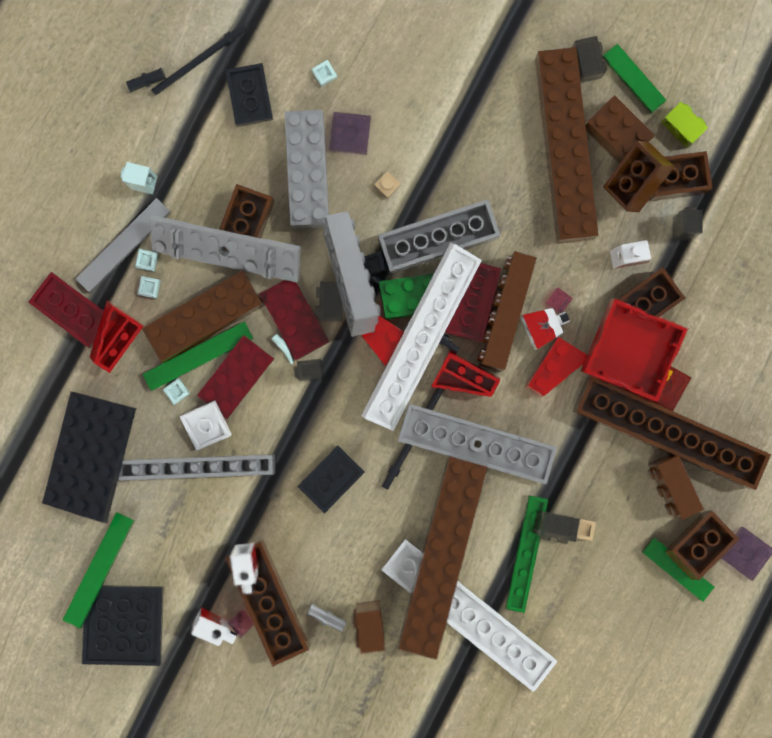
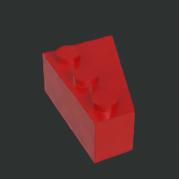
[89,300,144,373]
[361,316,404,367]
[525,337,587,397]
[431,351,501,397]

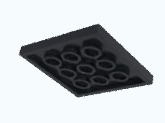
[82,585,164,666]

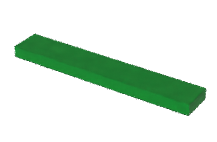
[143,321,254,391]
[505,495,548,613]
[62,512,135,628]

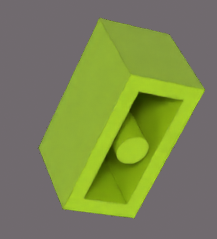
[660,102,708,148]

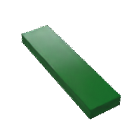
[602,43,667,114]
[642,537,715,602]

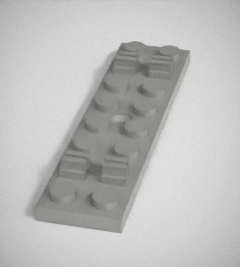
[150,215,301,282]
[398,404,557,484]

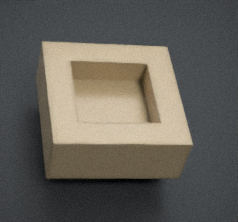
[374,171,401,199]
[572,518,596,541]

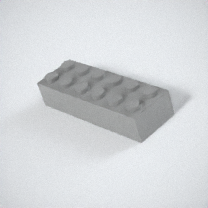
[285,110,329,230]
[378,199,500,275]
[323,212,380,336]

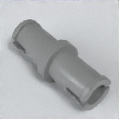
[307,604,347,632]

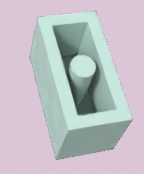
[121,162,158,194]

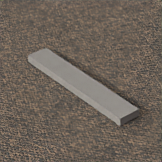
[76,198,171,293]

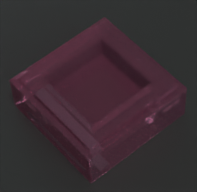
[546,287,573,313]
[228,609,254,638]

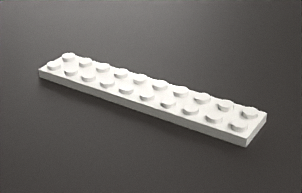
[361,242,482,431]
[381,539,558,692]

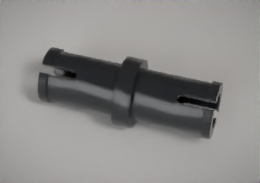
[126,68,166,93]

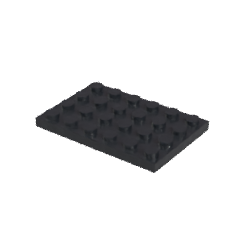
[42,391,136,523]

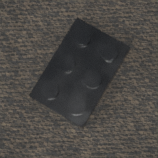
[225,63,274,127]
[297,445,365,514]

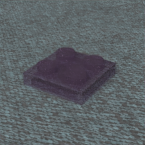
[329,112,371,155]
[721,526,772,581]

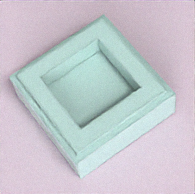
[311,60,337,87]
[135,249,159,272]
[137,276,161,299]
[163,378,190,405]

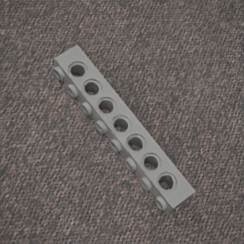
[118,454,275,481]

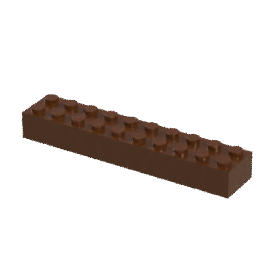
[535,47,599,243]
[572,376,771,490]
[397,456,487,660]

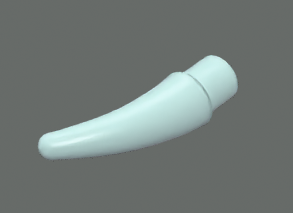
[272,334,294,364]

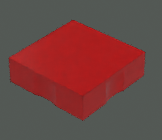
[581,299,688,402]

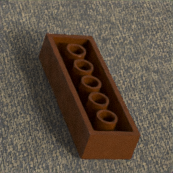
[477,251,537,372]
[142,270,264,363]
[225,540,310,667]

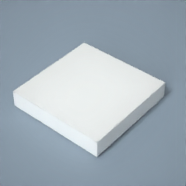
[180,400,232,451]

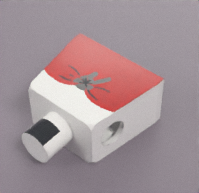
[610,240,651,269]
[520,308,570,350]
[231,543,258,594]
[191,607,237,646]

